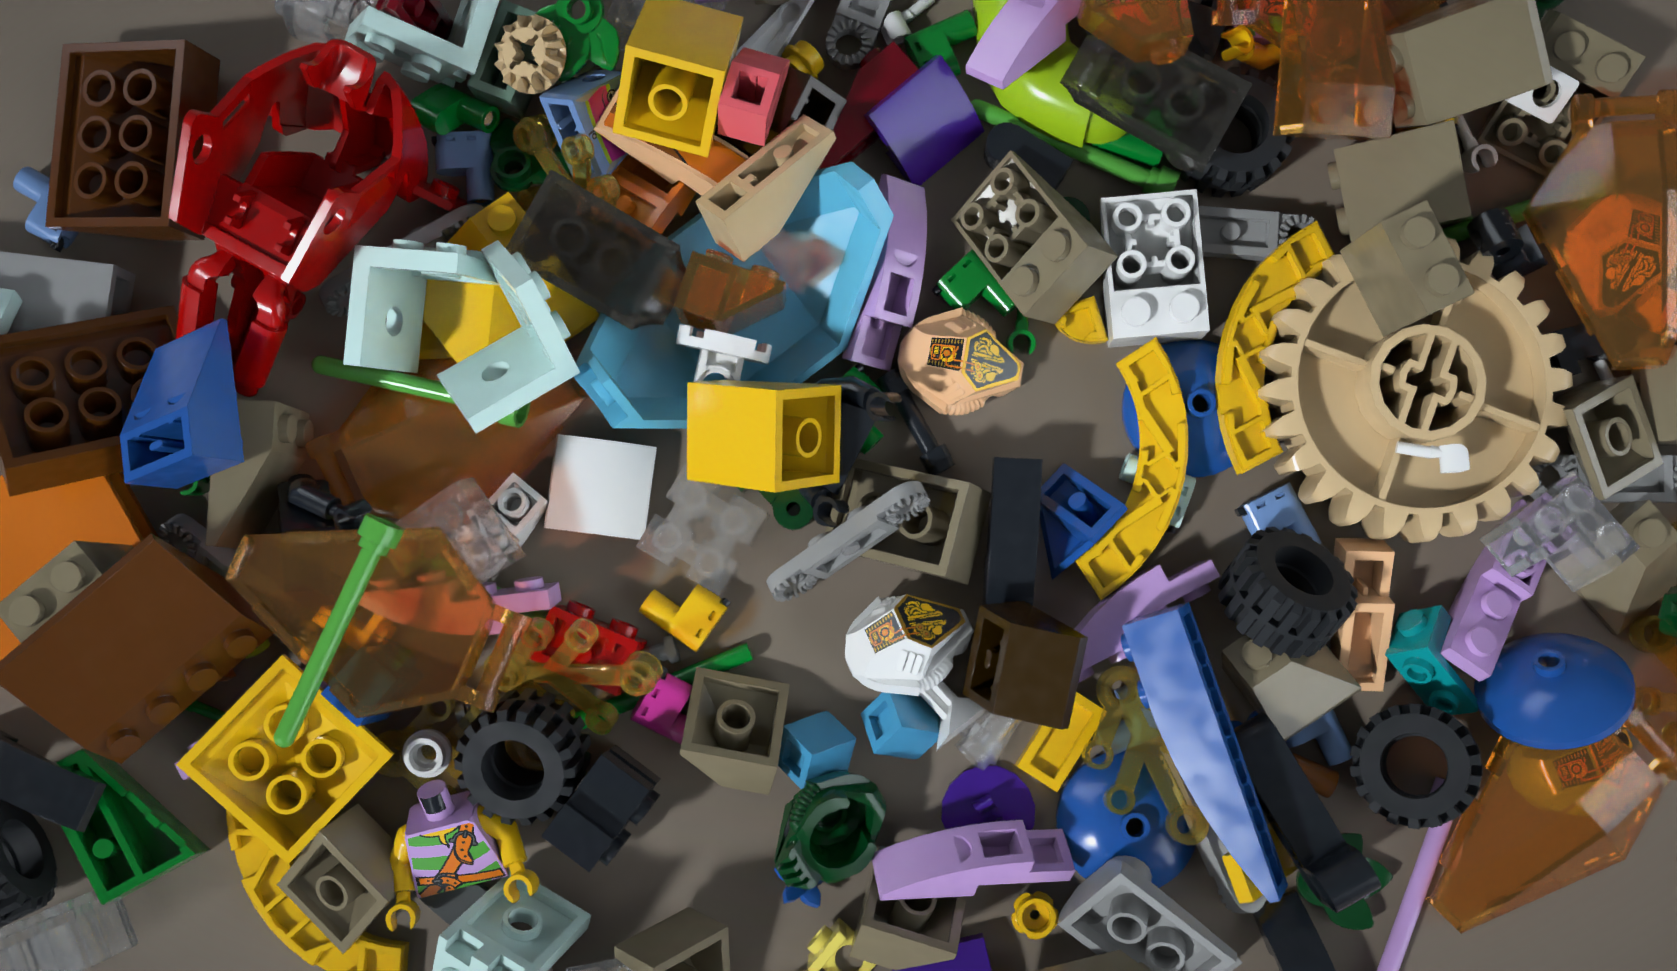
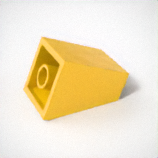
[612,0,744,158]
[687,380,842,493]

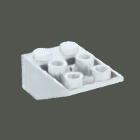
[1100,189,1210,348]

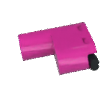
[630,666,692,744]

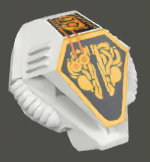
[845,594,974,696]

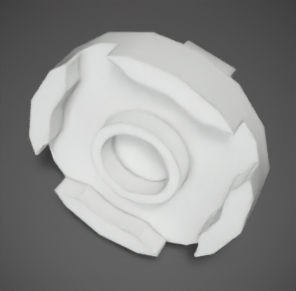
[676,325,772,382]

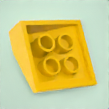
[423,192,599,363]
[176,654,395,864]

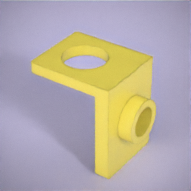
[807,918,876,971]

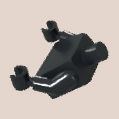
[798,376,901,528]
[277,474,372,613]

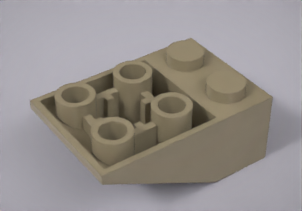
[1476,9,1646,184]
[951,150,1118,324]

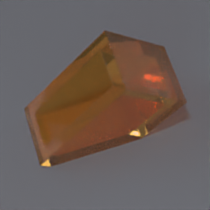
[1077,0,1194,65]

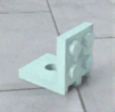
[345,0,499,87]
[343,239,499,373]
[437,240,580,433]
[432,871,591,971]

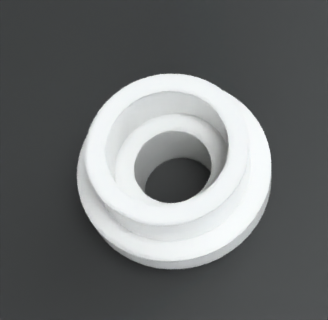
[402,729,452,778]

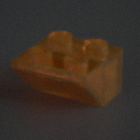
[673,249,787,334]

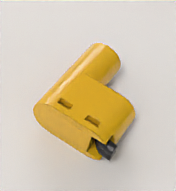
[638,583,731,652]

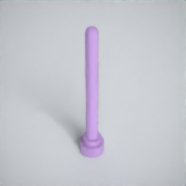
[1377,776,1469,971]

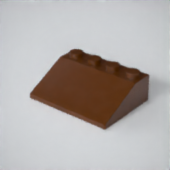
[45,39,220,241]
[0,305,178,497]
[0,533,274,764]

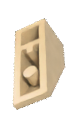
[695,114,836,262]

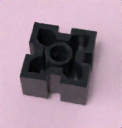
[541,745,661,872]

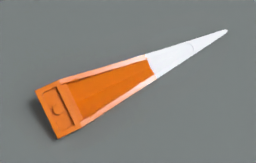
[577,0,815,250]

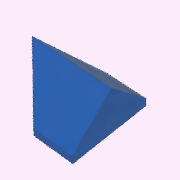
[1040,463,1128,580]

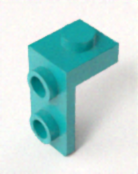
[1385,605,1478,715]

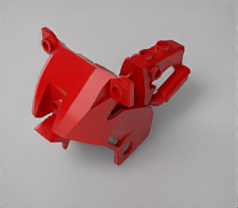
[168,39,467,397]

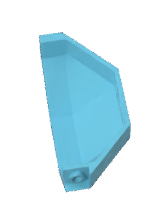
[574,161,894,429]

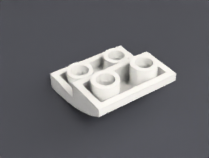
[544,434,657,540]

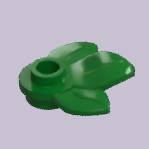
[535,0,620,82]

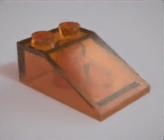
[1273,0,1396,140]

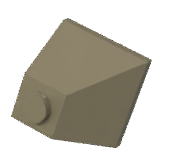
[1554,375,1664,501]
[1551,500,1677,635]
[1222,634,1362,741]
[680,667,790,795]
[277,803,395,954]
[849,845,967,971]

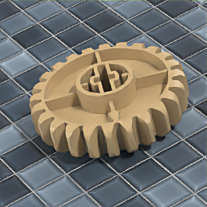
[1258,237,1573,543]

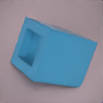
[861,692,940,759]
[778,711,857,790]

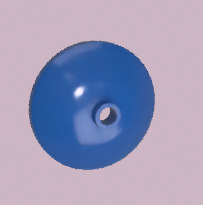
[1122,339,1233,478]
[1474,633,1636,750]
[1056,749,1196,888]

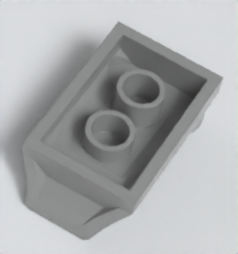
[1057,855,1243,971]

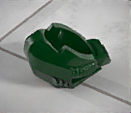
[774,771,886,890]

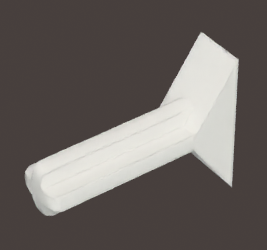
[919,681,986,751]

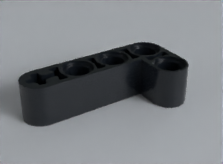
[1234,712,1381,913]

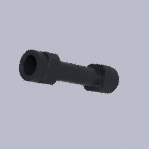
[876,367,955,475]

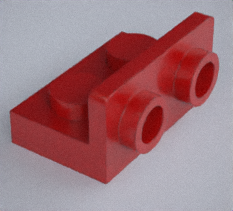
[529,600,647,696]

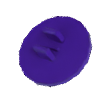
[941,765,1035,830]

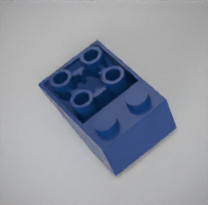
[120,318,244,489]

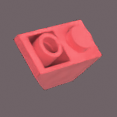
[717,47,790,147]

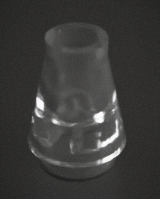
[955,711,1021,771]

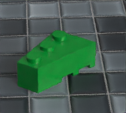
[56,749,211,905]

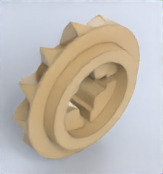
[494,14,567,94]

